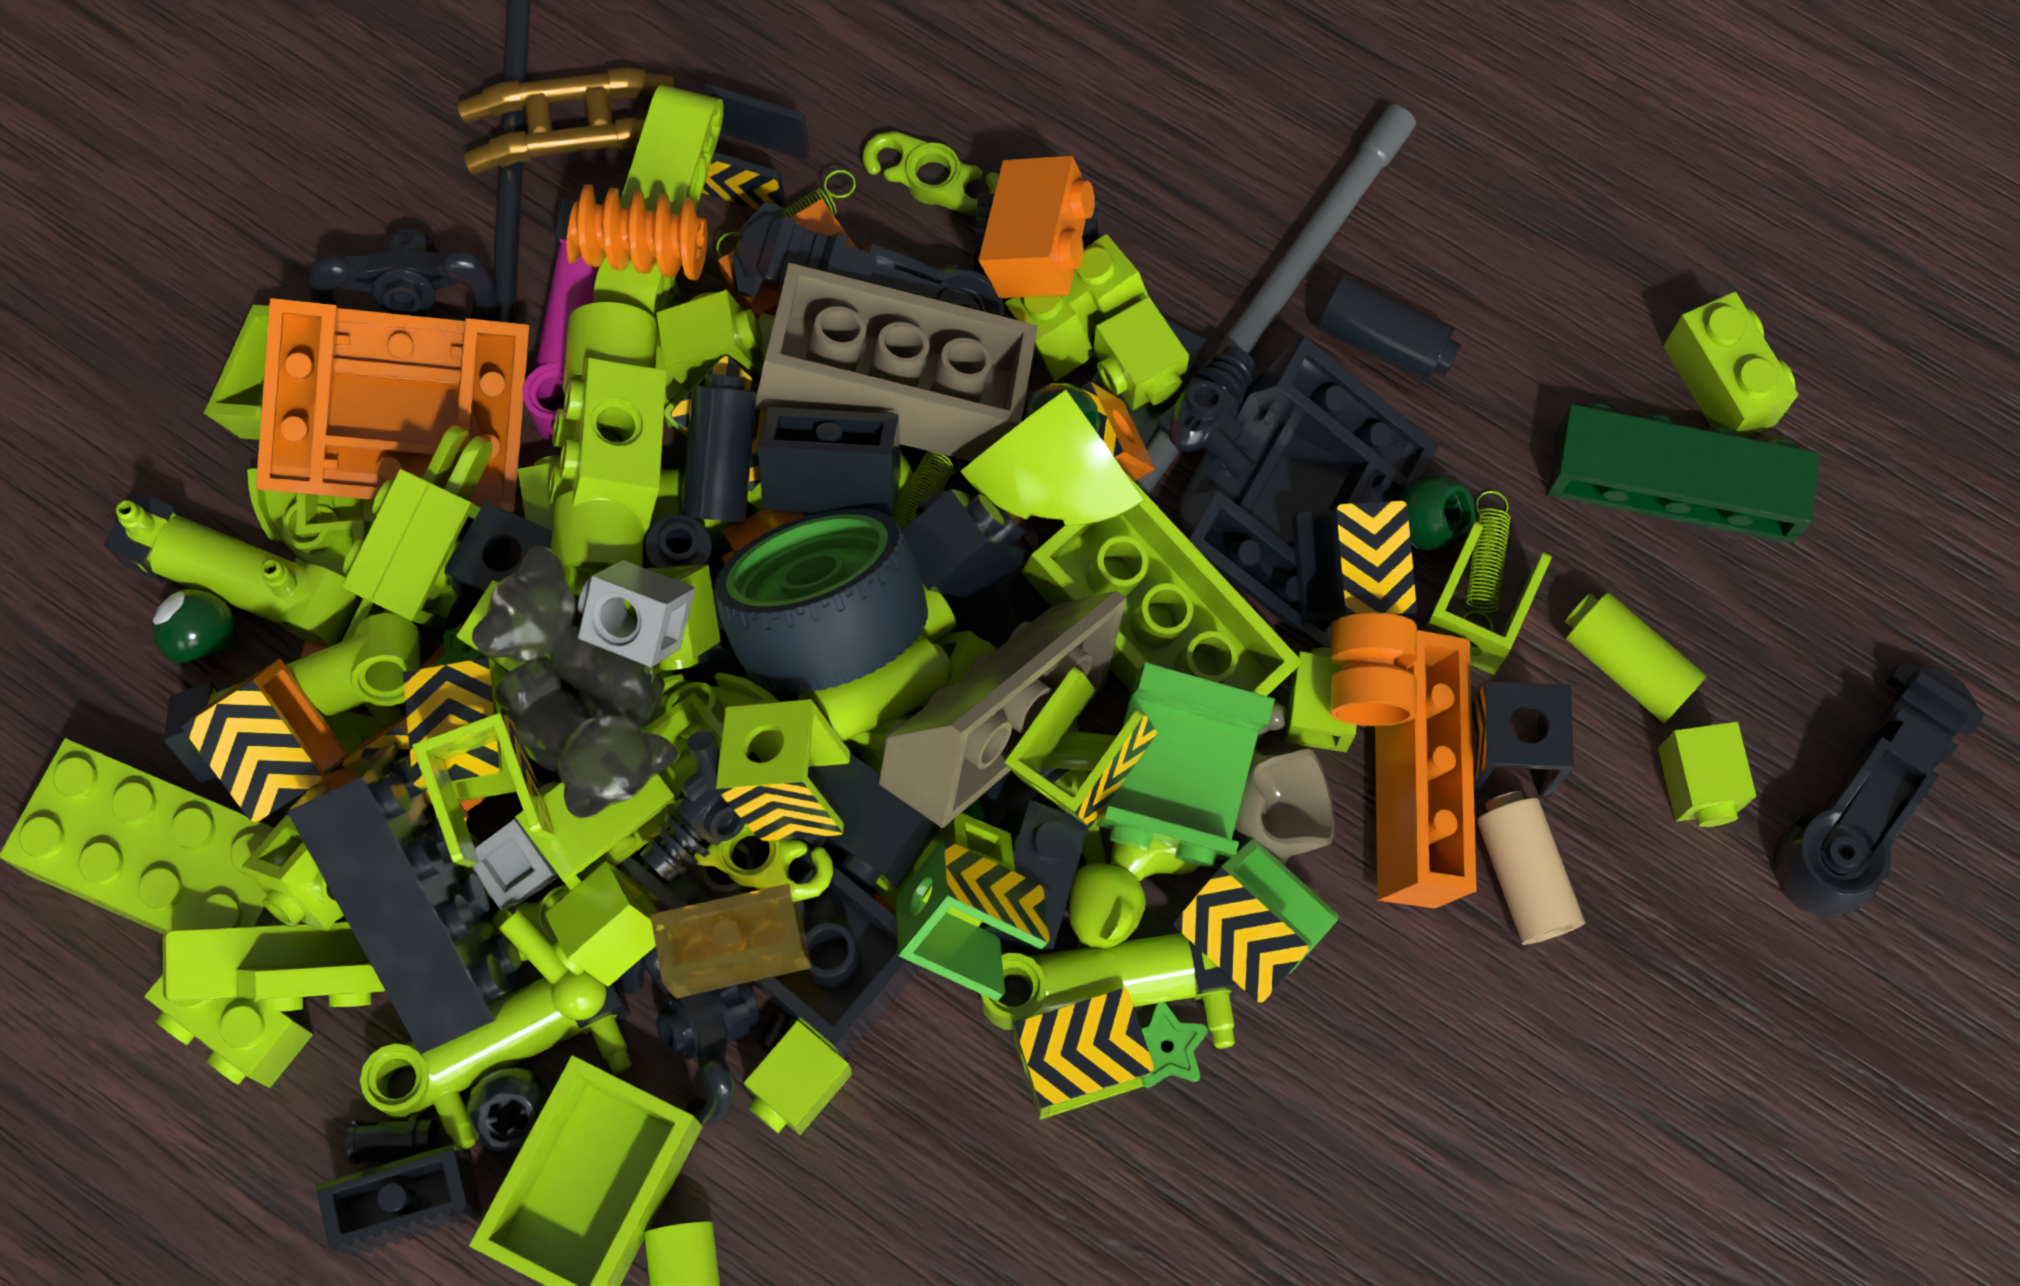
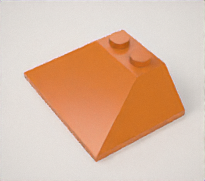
[256,298,529,512]

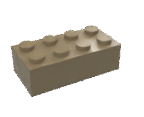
[756,263,1038,462]

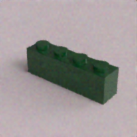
[1547,403,1820,544]

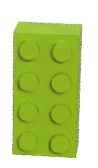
[1021,472,1303,696]
[0,738,285,934]

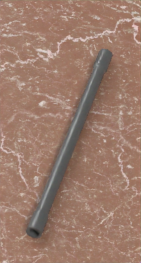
[1135,104,1416,496]

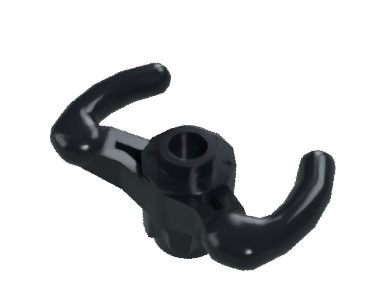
[308,229,497,321]
[620,941,759,1126]

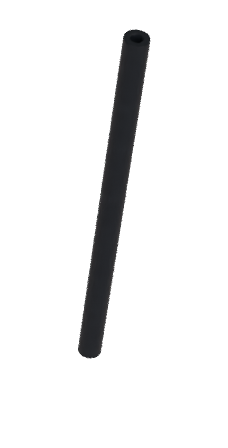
[493,0,531,323]

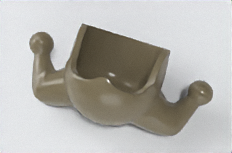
[1233,703,1334,898]

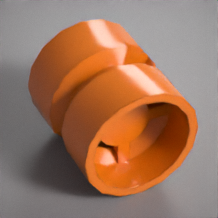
[1330,613,1417,726]

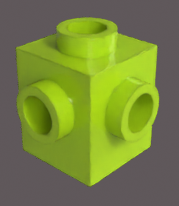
[241,815,344,931]

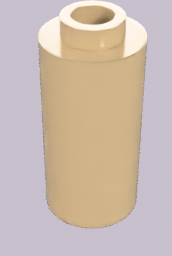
[1477,791,1585,945]

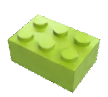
[469,1055,703,1286]

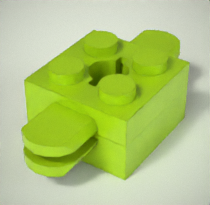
[342,425,493,642]

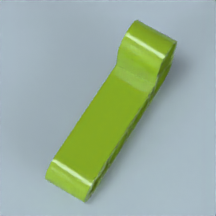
[594,84,724,330]

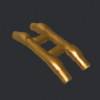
[458,67,674,175]

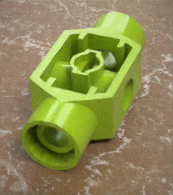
[548,302,666,596]

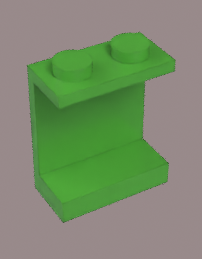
[1096,662,1275,868]

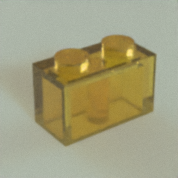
[650,883,812,998]

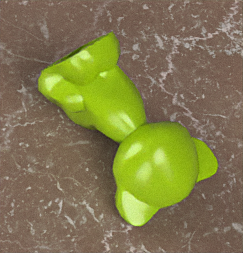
[1069,841,1200,949]

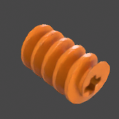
[567,184,708,280]

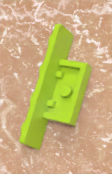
[162,922,385,1012]

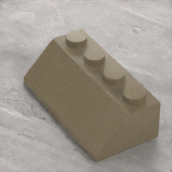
[879,591,1127,828]

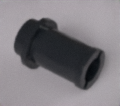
[346,1113,440,1164]

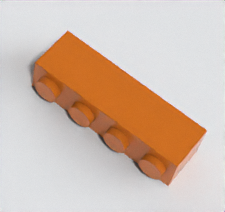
[1375,630,1476,909]

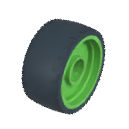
[714,508,928,693]

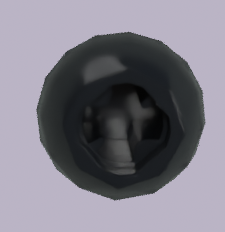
[466,1066,551,1154]

